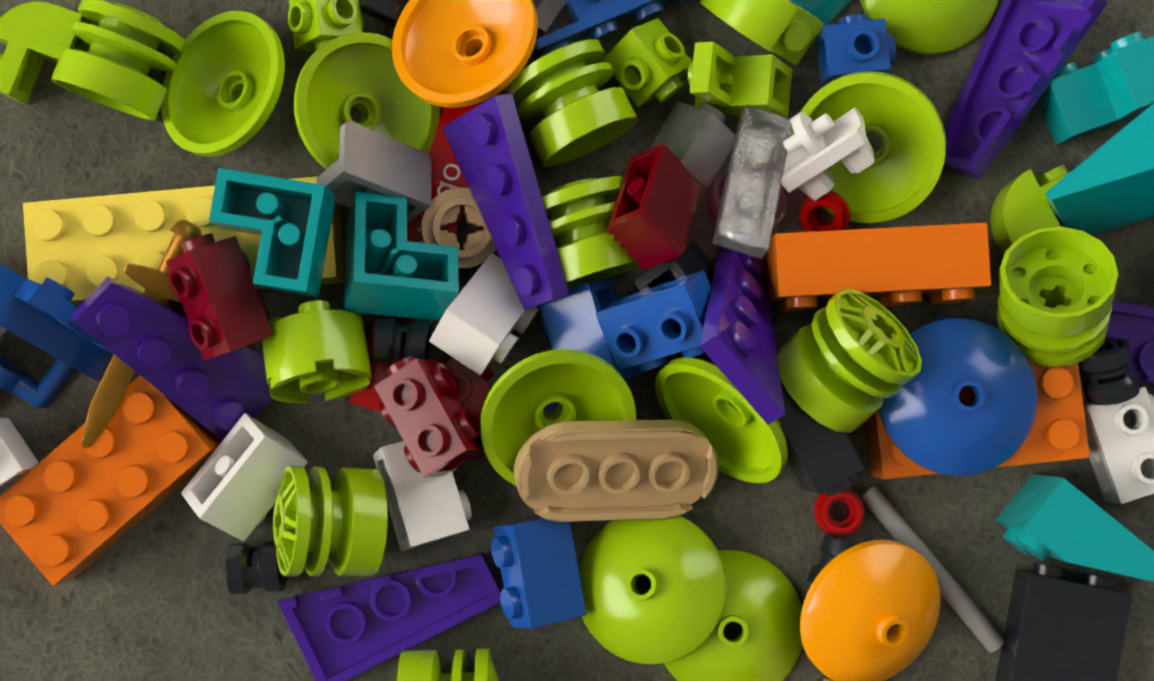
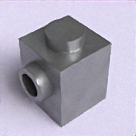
[648,101,739,189]

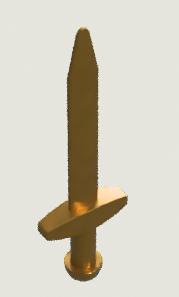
[81,220,202,448]

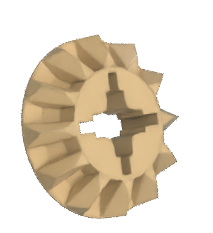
[421,188,496,269]

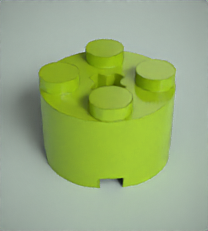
[261,300,372,404]

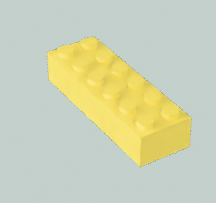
[23,176,345,306]

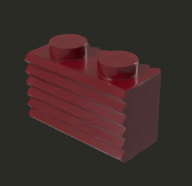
[607,143,702,270]

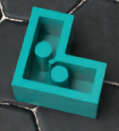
[1038,31,1154,146]
[209,168,336,297]
[344,191,459,321]

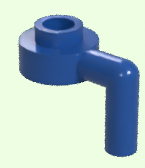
[0,354,75,408]

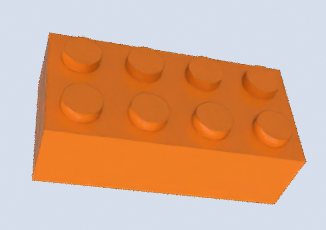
[763,223,991,313]
[866,363,1090,479]
[0,375,220,586]

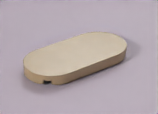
[514,420,719,522]

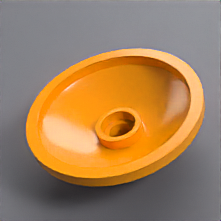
[392,0,538,108]
[800,540,941,681]

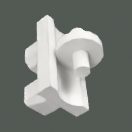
[780,107,875,200]

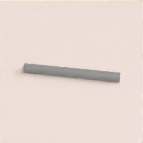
[859,484,1005,653]

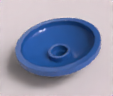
[879,318,1037,476]

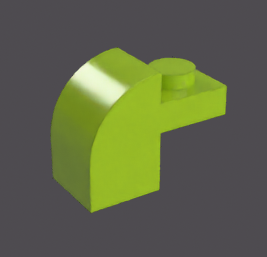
[700,0,825,66]
[0,2,97,105]
[688,42,793,118]
[990,164,1070,257]

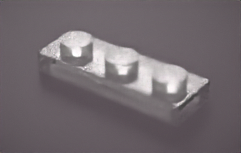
[712,106,792,259]

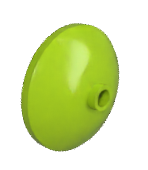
[860,0,999,55]
[161,11,285,157]
[294,32,440,169]
[792,71,946,223]
[480,349,636,486]
[655,357,788,483]
[578,516,727,664]
[664,550,803,681]

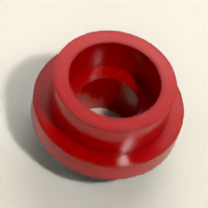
[799,191,851,232]
[813,488,865,537]

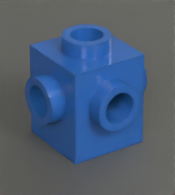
[815,14,896,87]

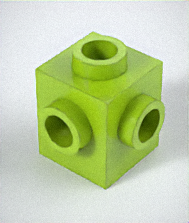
[288,0,364,52]
[602,18,692,107]

